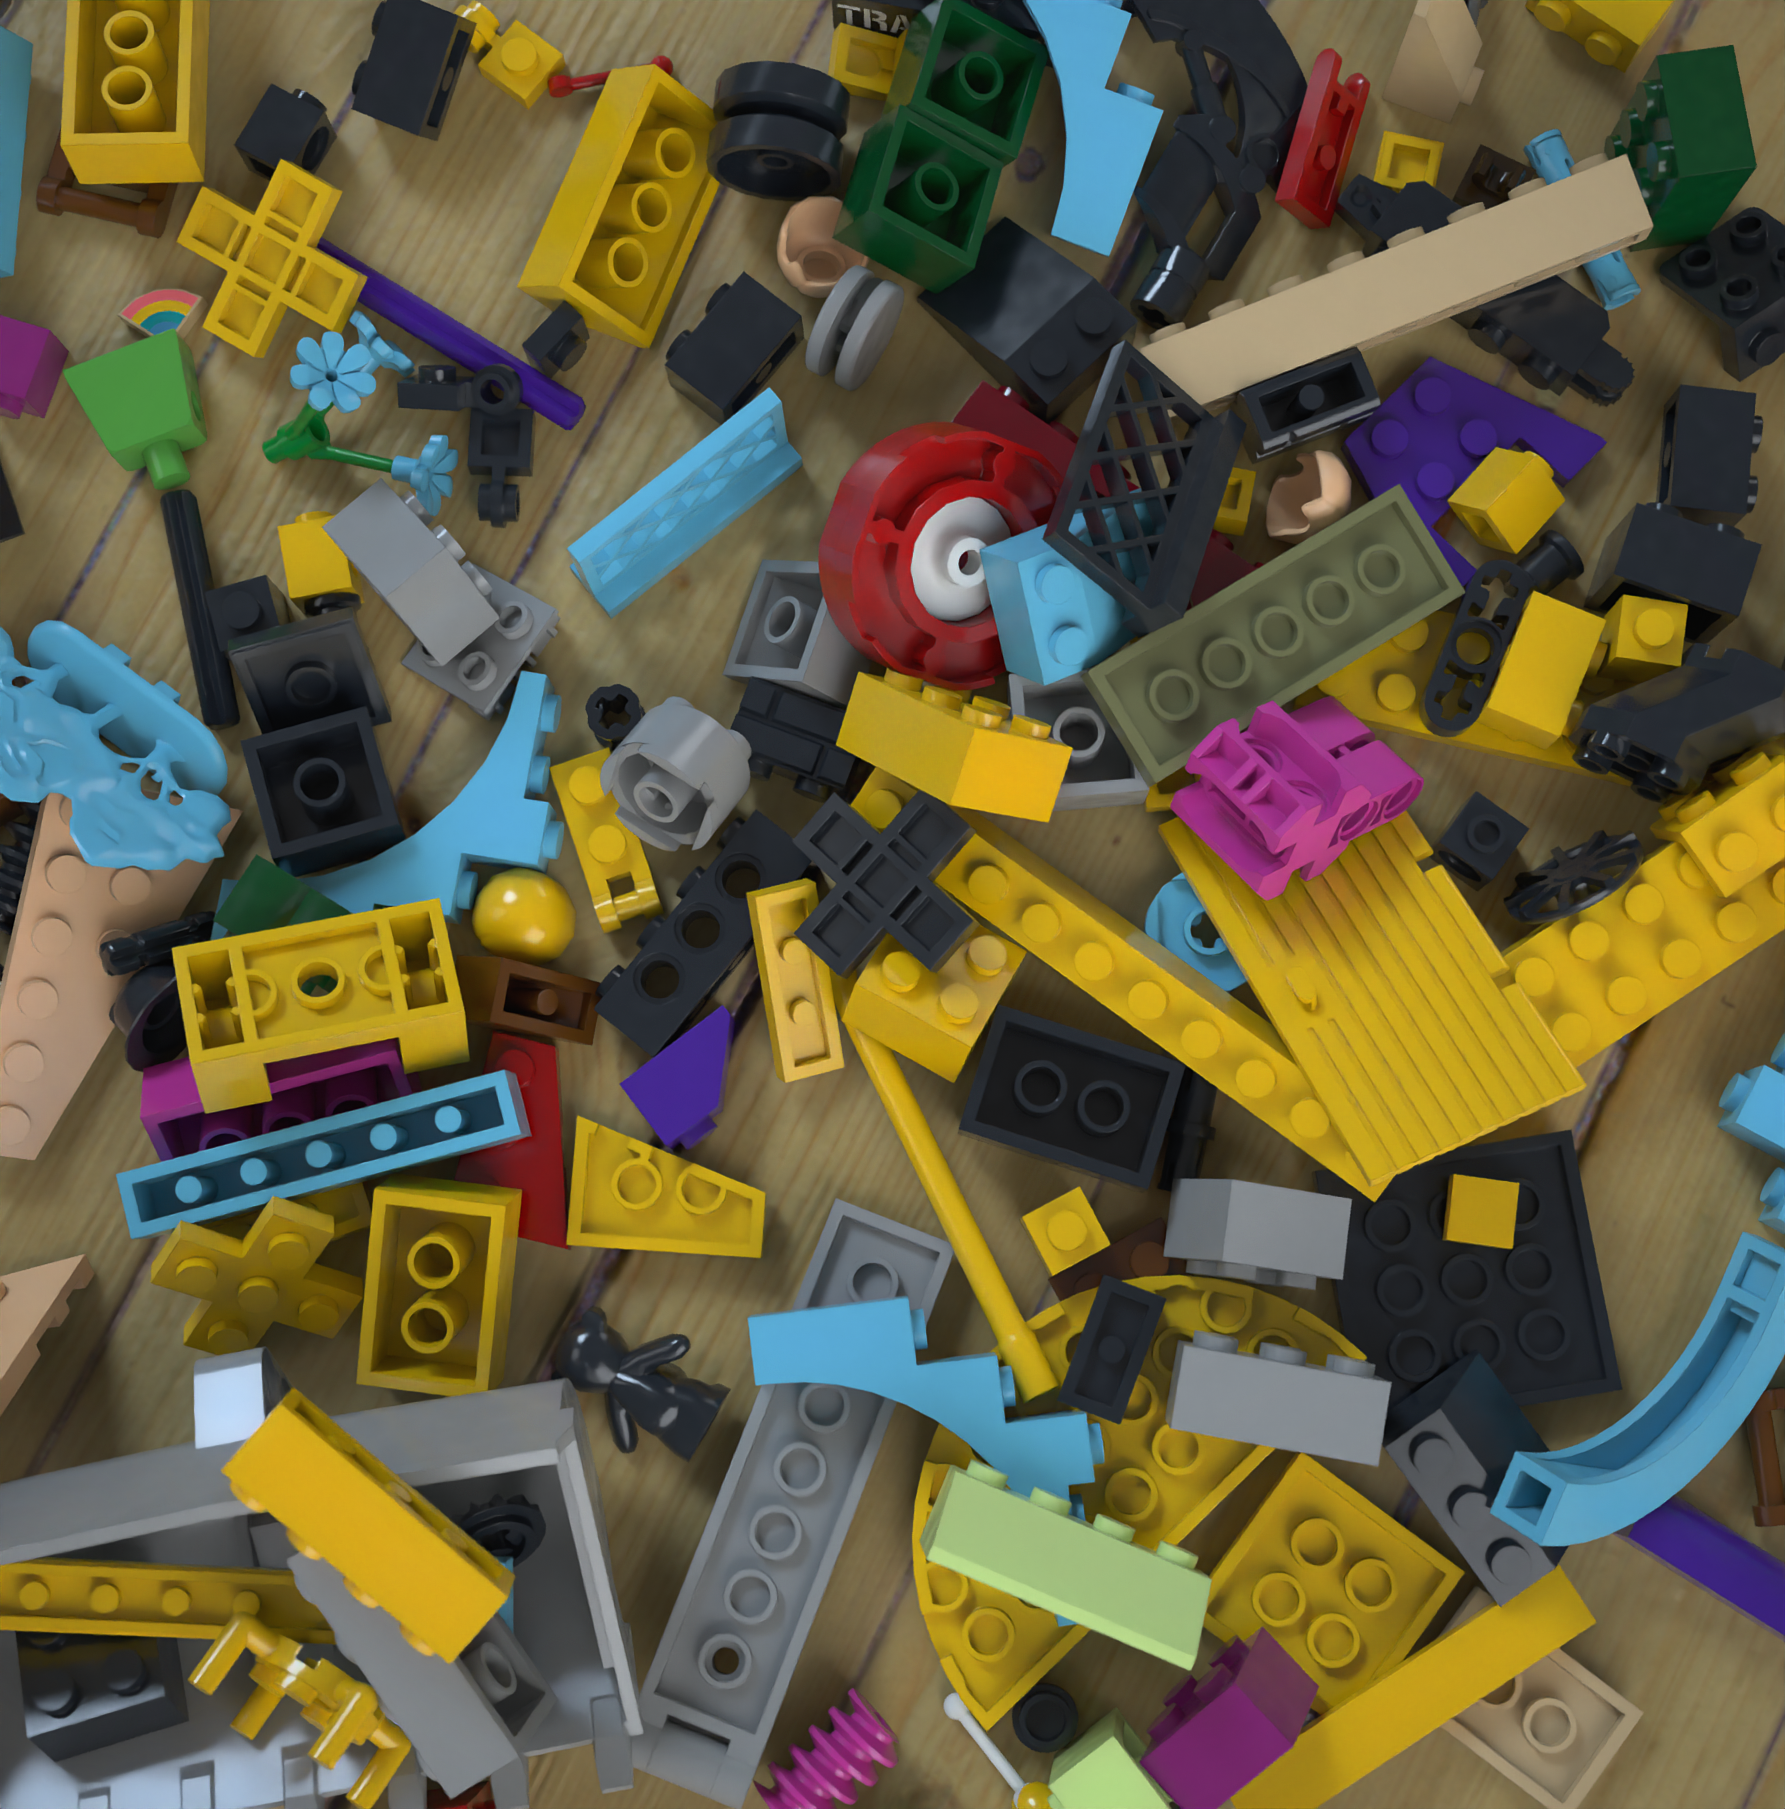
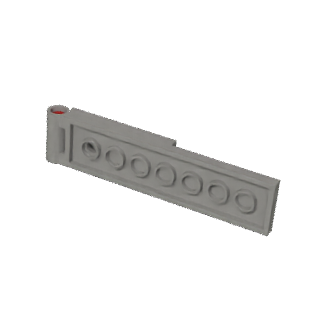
[631,1198,955,1809]

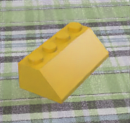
[517,64,720,348]

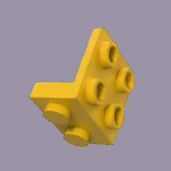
[1650,752,1785,898]

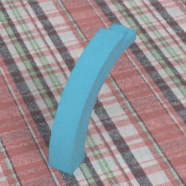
[1490,1232,1785,1546]

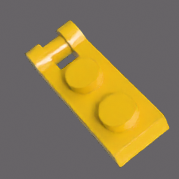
[549,747,665,934]

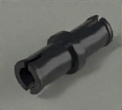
[1157,1065,1218,1192]

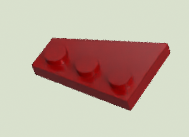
[454,1031,571,1250]

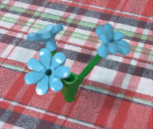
[262,310,458,517]

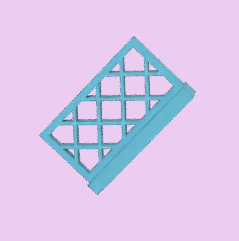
[567,387,803,619]

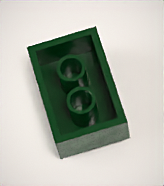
[1604,45,1757,252]

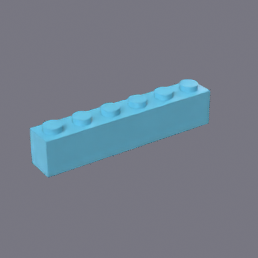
[116,1070,532,1239]

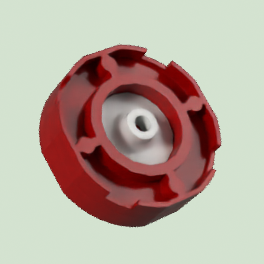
[818,422,1064,691]

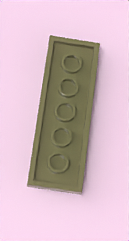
[1081,484,1466,787]

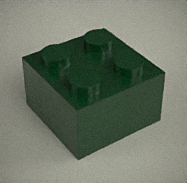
[881,0,1049,167]
[832,104,1004,294]

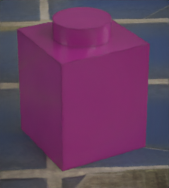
[0,315,69,419]

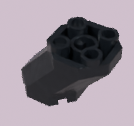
[1568,643,1785,804]

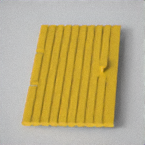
[1158,810,1587,1187]

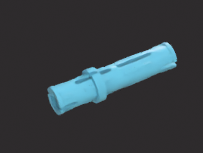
[1523,129,1641,310]

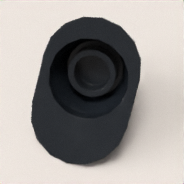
[109,959,188,1072]

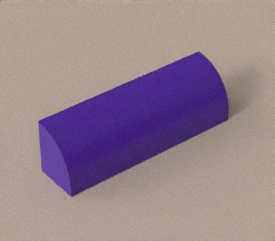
[1612,1494,1785,1642]

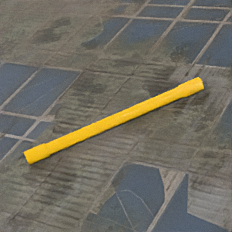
[829,967,1060,1403]

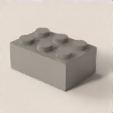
[1165,1330,1391,1466]

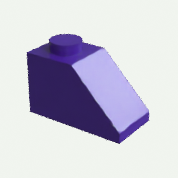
[619,1005,735,1150]

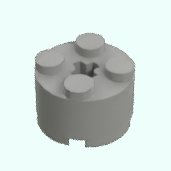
[600,696,752,851]

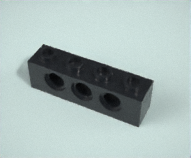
[594,809,818,1058]

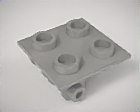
[401,563,560,721]

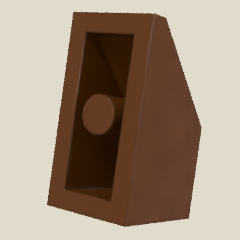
[455,955,601,1046]

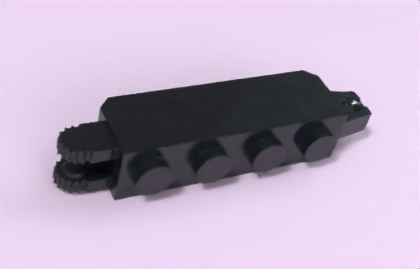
[1334,173,1635,407]

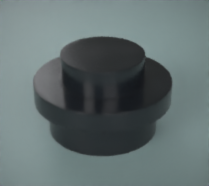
[1012,1683,1078,1753]

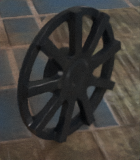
[1503,830,1644,924]

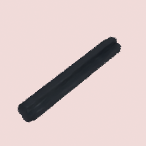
[160,489,241,730]

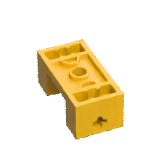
[172,898,470,1114]

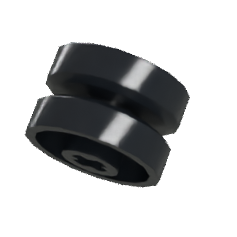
[706,61,850,202]

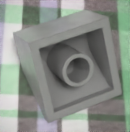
[722,560,872,709]

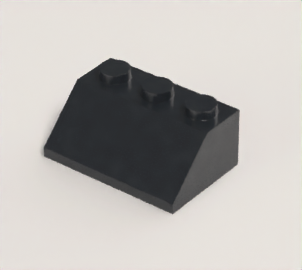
[1382,1349,1569,1607]

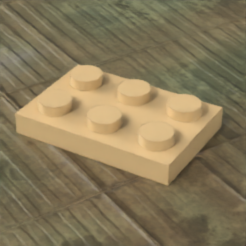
[1437,1585,1644,1809]

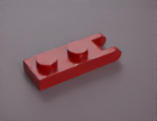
[1274,48,1370,230]

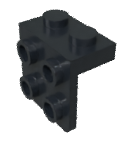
[1659,207,1785,382]

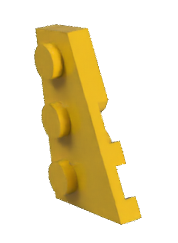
[566,1115,767,1258]

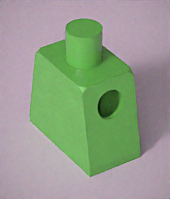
[62,328,208,490]

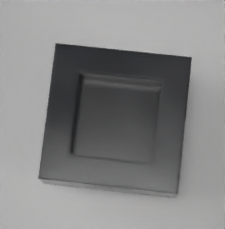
[522,300,590,378]

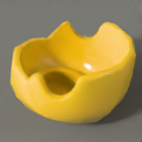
[471,867,577,966]

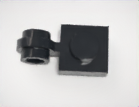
[397,363,523,415]
[467,408,536,528]

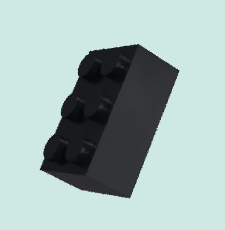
[958,1004,1186,1193]

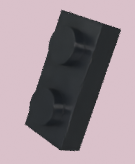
[1057,1274,1167,1425]

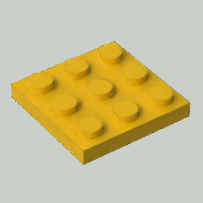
[1203,1452,1465,1715]

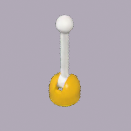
[944,1692,1053,1809]

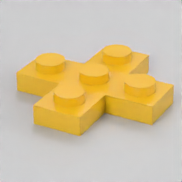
[176,159,368,358]
[151,1196,363,1355]

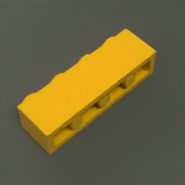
[221,1387,516,1665]

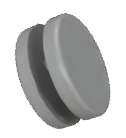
[805,265,904,391]

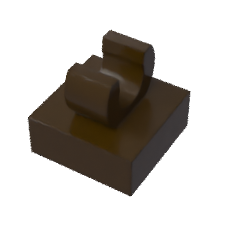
[1452,144,1536,210]

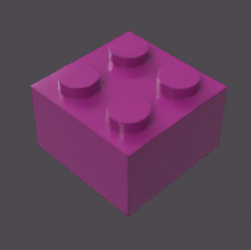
[1139,1626,1319,1809]

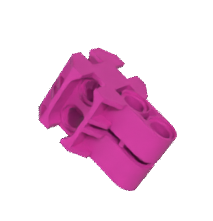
[1170,696,1424,901]

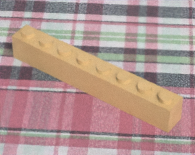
[1140,153,1653,426]

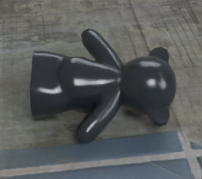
[551,1306,731,1462]

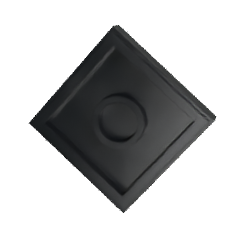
[228,607,392,735]

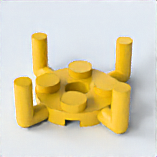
[187,1611,412,1809]

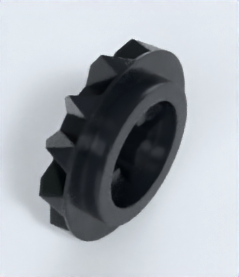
[448,1493,546,1568]

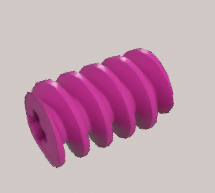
[753,1688,899,1809]

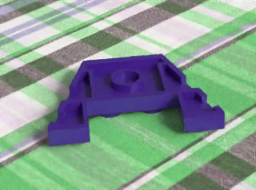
[1341,356,1607,611]

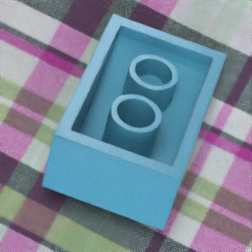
[979,488,1153,686]

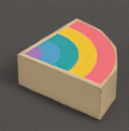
[118,289,208,340]

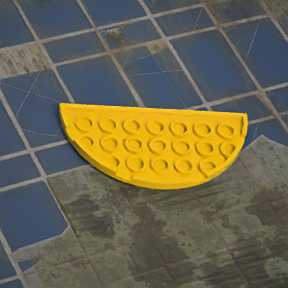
[912,1275,1367,1731]

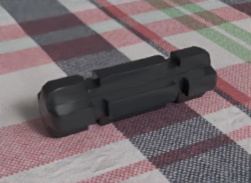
[99,911,216,976]

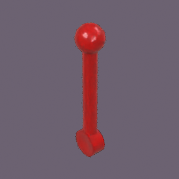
[547,55,673,98]

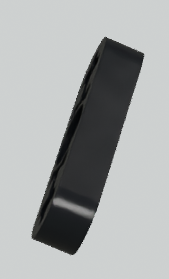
[1419,560,1529,737]

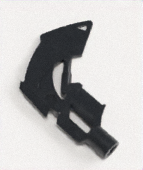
[1128,0,1308,330]

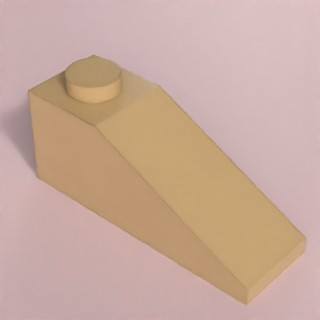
[1381,0,1485,124]

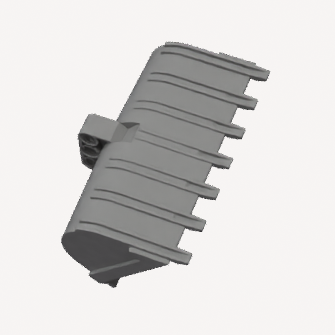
[0,1346,644,1809]

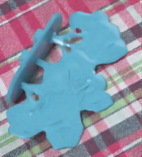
[0,620,231,871]

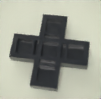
[791,789,980,979]

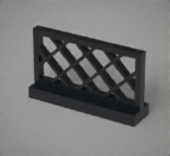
[1042,340,1247,638]

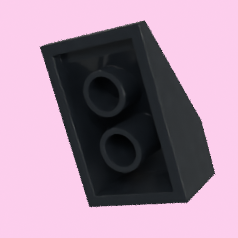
[917,216,1138,424]

